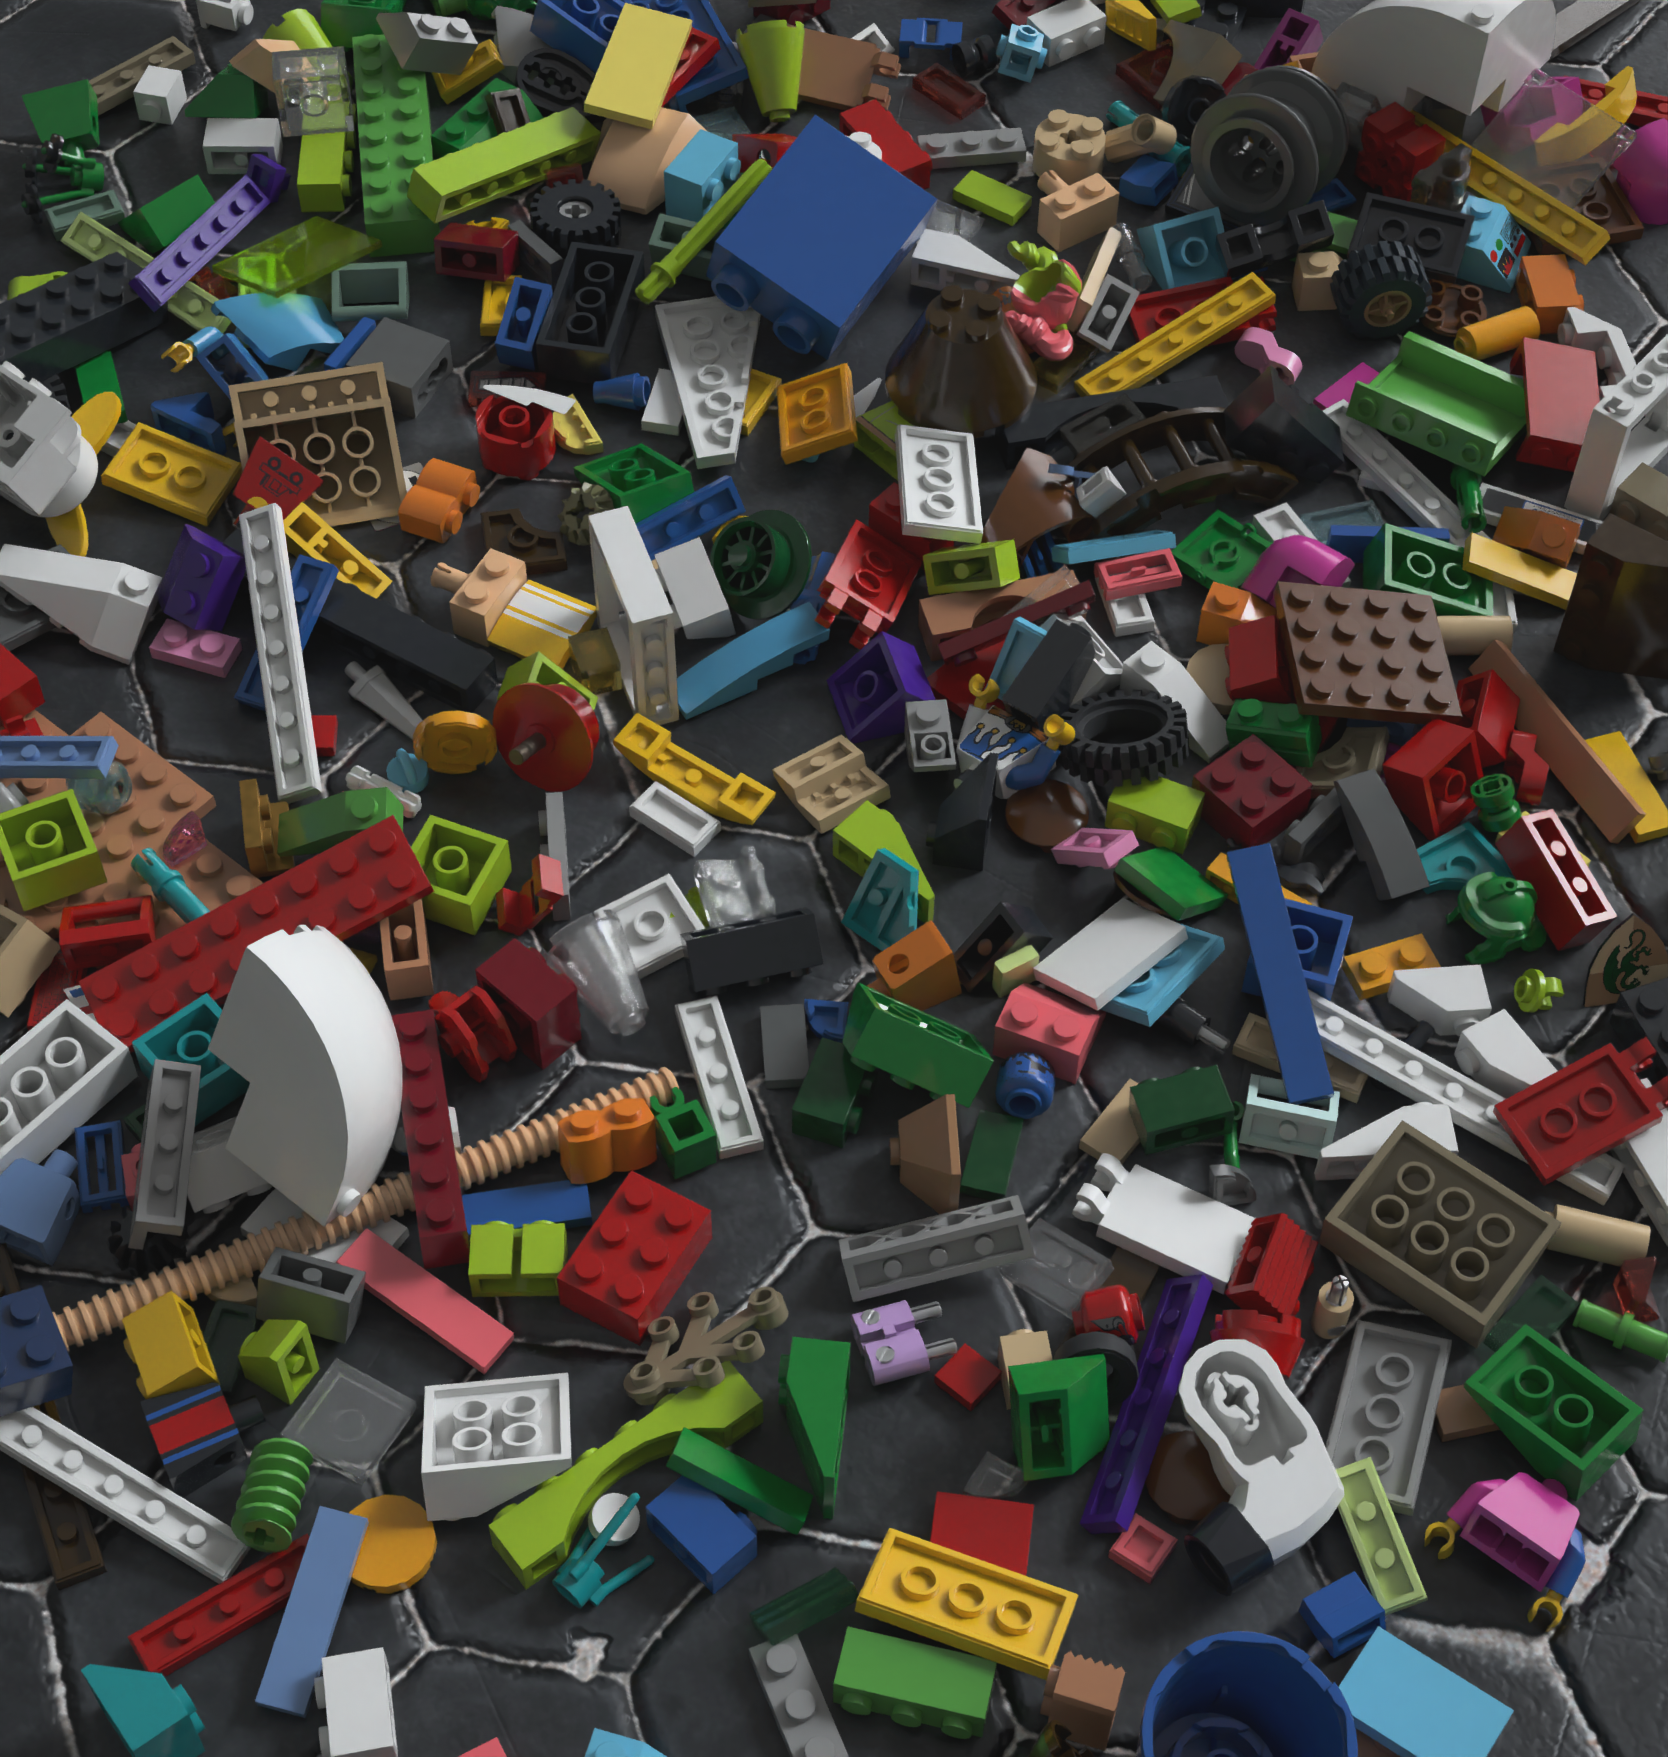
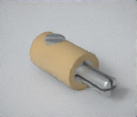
[1311,1275,1354,1339]

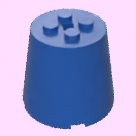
[1136,1631,1358,1757]

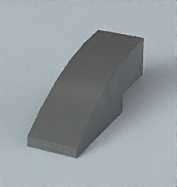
[1333,768,1430,901]

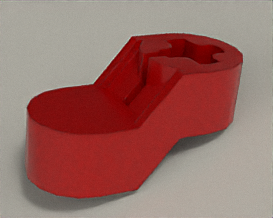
[1503,729,1549,806]

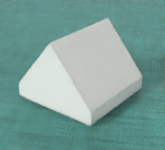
[1076,466,1127,518]

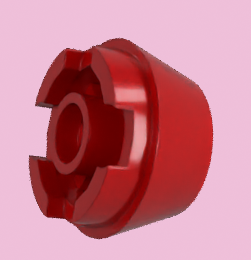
[1209,1310,1305,1380]

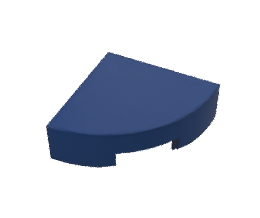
[804,999,848,1043]

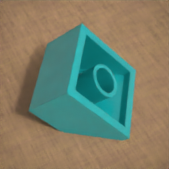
[81,1664,206,1757]

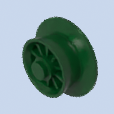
[710,510,812,620]

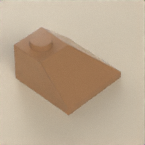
[889,1094,961,1214]

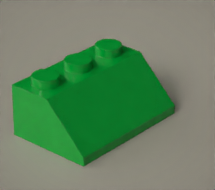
[431,78,544,160]
[842,982,994,1108]

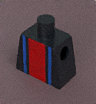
[140,1382,266,1498]

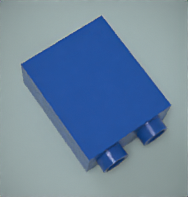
[706,115,937,360]

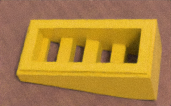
[1105,0,1157,51]

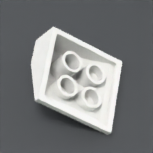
[421,1373,572,1521]

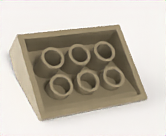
[1319,1120,1561,1349]

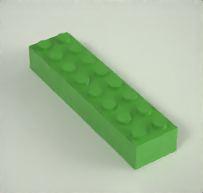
[352,34,441,257]

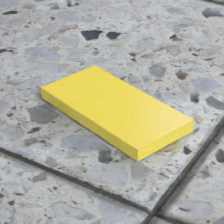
[584,3,692,129]

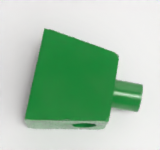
[22,79,100,168]

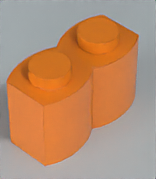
[398,458,480,543]
[557,1098,657,1184]

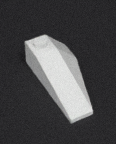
[0,544,162,665]

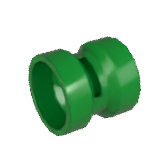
[1470,774,1522,832]

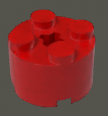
[475,394,556,480]

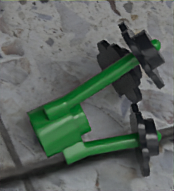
[21,133,104,224]

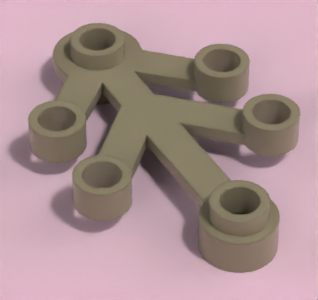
[623,1287,789,1405]

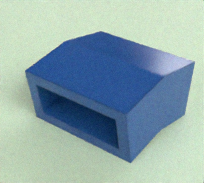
[1119,154,1179,206]
[1299,1571,1386,1658]

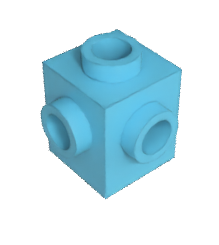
[996,24,1047,83]

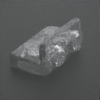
[692,846,775,927]

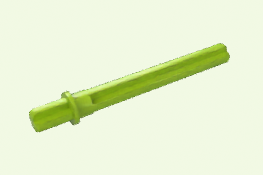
[635,159,772,304]

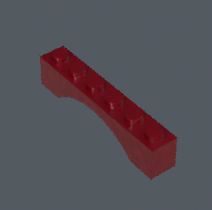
[391,1009,470,1269]

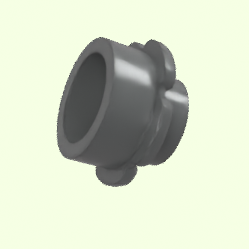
[1647,751,1668,780]

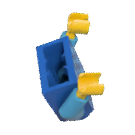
[161,326,269,448]

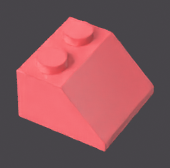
[992,982,1106,1084]

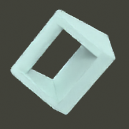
[1238,1074,1340,1159]

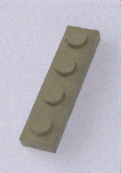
[89,36,196,116]

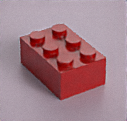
[557,1170,712,1346]

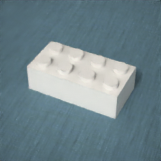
[0,999,138,1175]

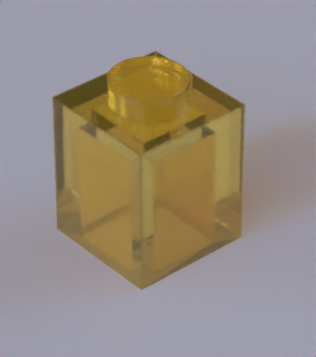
[568,627,622,695]

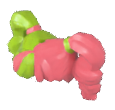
[1005,241,1082,361]

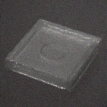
[280,1358,417,1485]

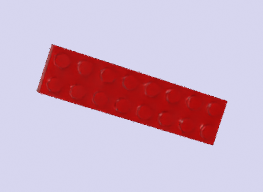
[78,815,435,1053]

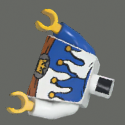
[954,674,1075,799]

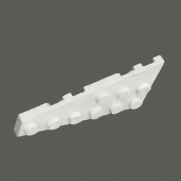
[655,296,761,469]

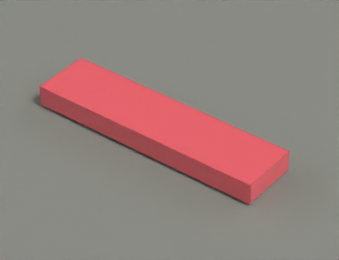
[336,1228,514,1374]

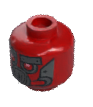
[1072,1284,1145,1346]

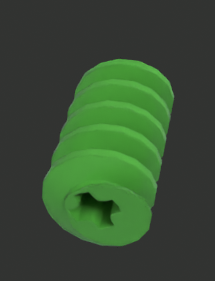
[231,1438,313,1553]

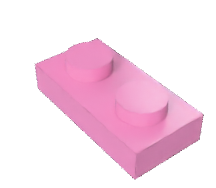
[149,619,242,678]
[1051,827,1139,869]

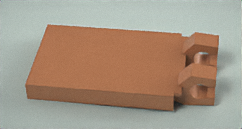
[787,24,901,110]

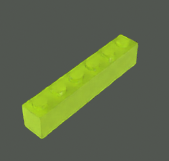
[407,107,601,224]

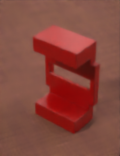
[496,854,564,936]

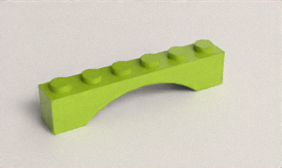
[488,1361,763,1590]

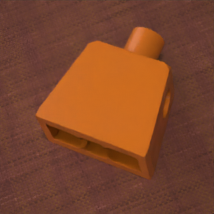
[866,920,962,1011]

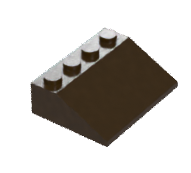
[1553,513,1668,679]

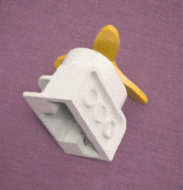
[0,361,122,557]

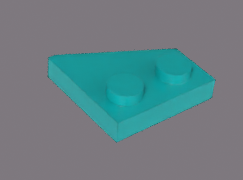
[841,848,919,951]

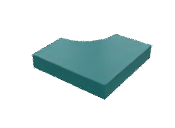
[1417,821,1515,894]

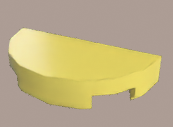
[553,394,604,455]

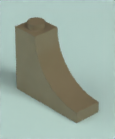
[1153,20,1243,113]

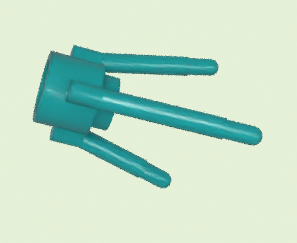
[552,1493,655,1608]

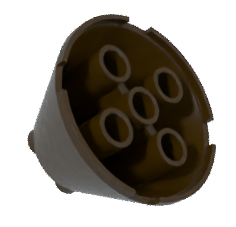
[885,285,1037,438]

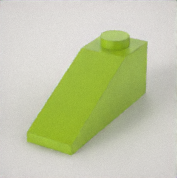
[833,800,935,923]

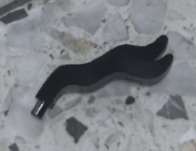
[1225,837,1325,897]

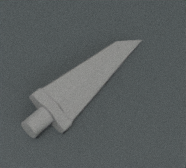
[345,661,423,740]

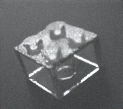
[272,46,354,137]

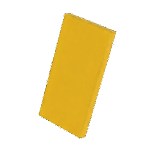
[855,1528,1078,1681]

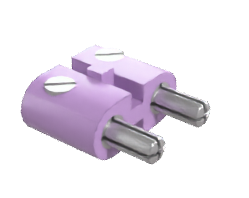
[850,1300,957,1386]

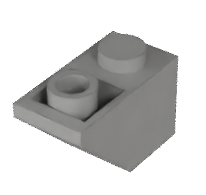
[904,699,956,772]

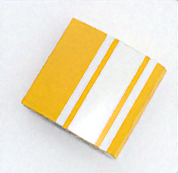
[487,580,597,670]

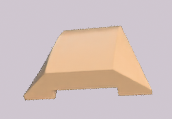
[587,107,708,215]

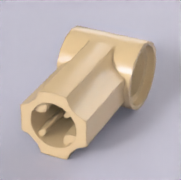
[1104,113,1177,163]

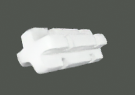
[345,766,422,818]

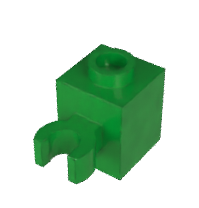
[650,1087,717,1179]

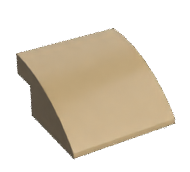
[228,362,407,527]

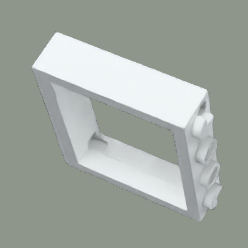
[1564,334,1668,521]
[588,506,679,725]

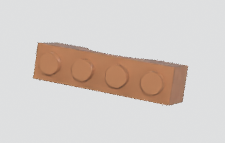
[918,570,1087,661]

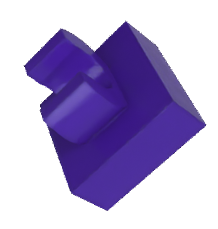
[246,154,291,203]

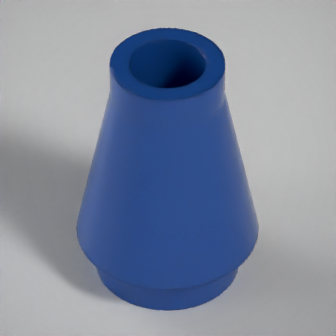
[593,373,651,411]

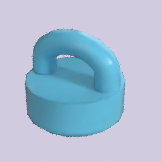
[386,748,429,794]

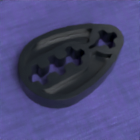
[515,48,606,123]

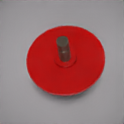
[492,683,599,792]

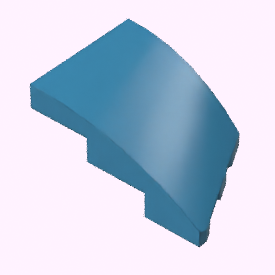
[211,293,344,371]

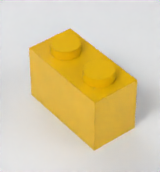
[122,1291,220,1399]

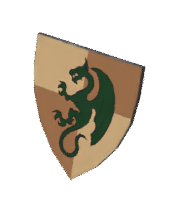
[1583,913,1668,1007]

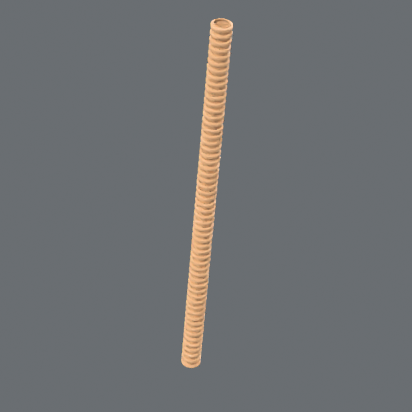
[52,1067,679,1352]

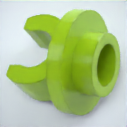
[1514,969,1564,1013]

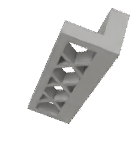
[128,1059,201,1250]
[839,1195,1035,1302]

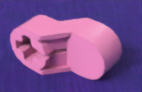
[1235,327,1302,386]

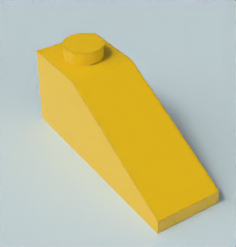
[283,502,393,599]

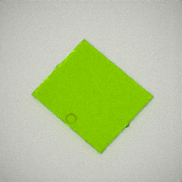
[212,216,382,298]

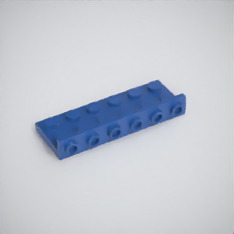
[621,0,749,113]

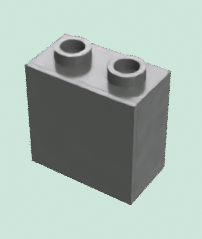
[346,317,453,418]

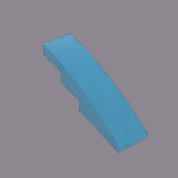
[677,602,830,720]

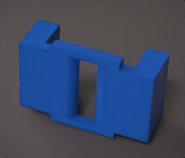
[899,18,963,60]

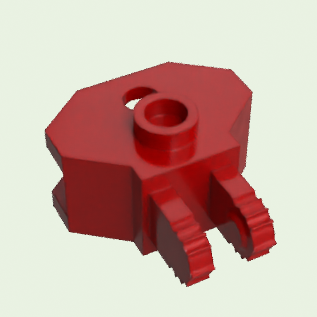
[428,985,517,1083]

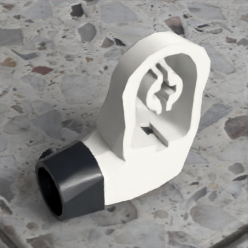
[1179,1339,1344,1596]

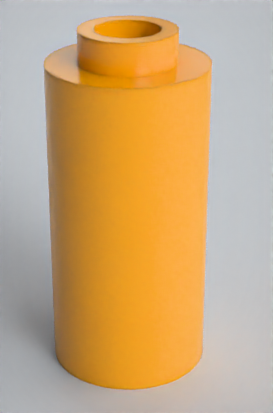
[1454,306,1540,361]

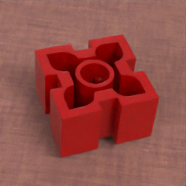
[1354,102,1446,203]

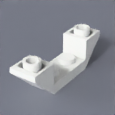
[1558,307,1636,414]

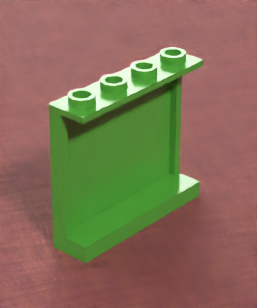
[1346,331,1527,476]

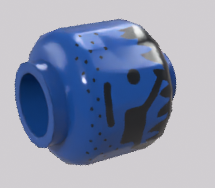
[995,1052,1056,1119]

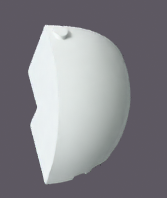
[1311,0,1556,116]
[208,925,402,1226]

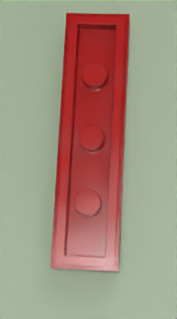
[127,1533,309,1677]

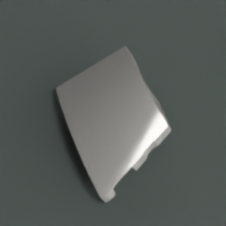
[491,6,570,95]

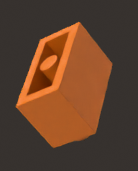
[1515,254,1584,334]

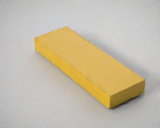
[1462,532,1577,610]
[1585,731,1668,844]

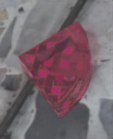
[163,811,207,867]

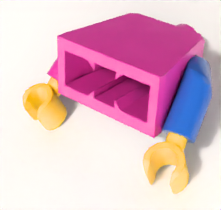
[1424,1472,1586,1632]

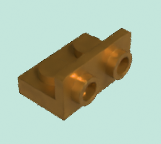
[239,779,295,878]

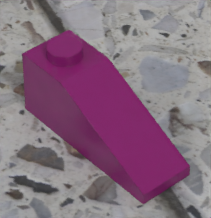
[1254,8,1324,70]

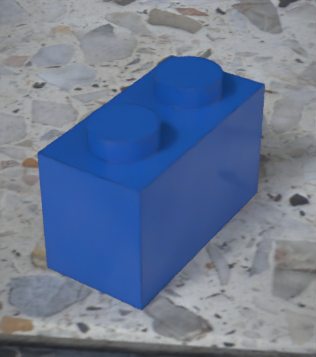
[495,277,553,371]
[645,1476,757,1595]

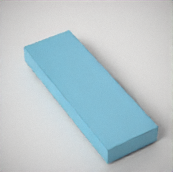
[1051,530,1176,564]

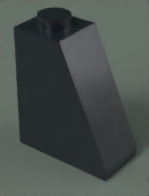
[1002,619,1096,733]

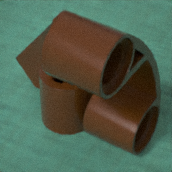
[981,447,1096,569]

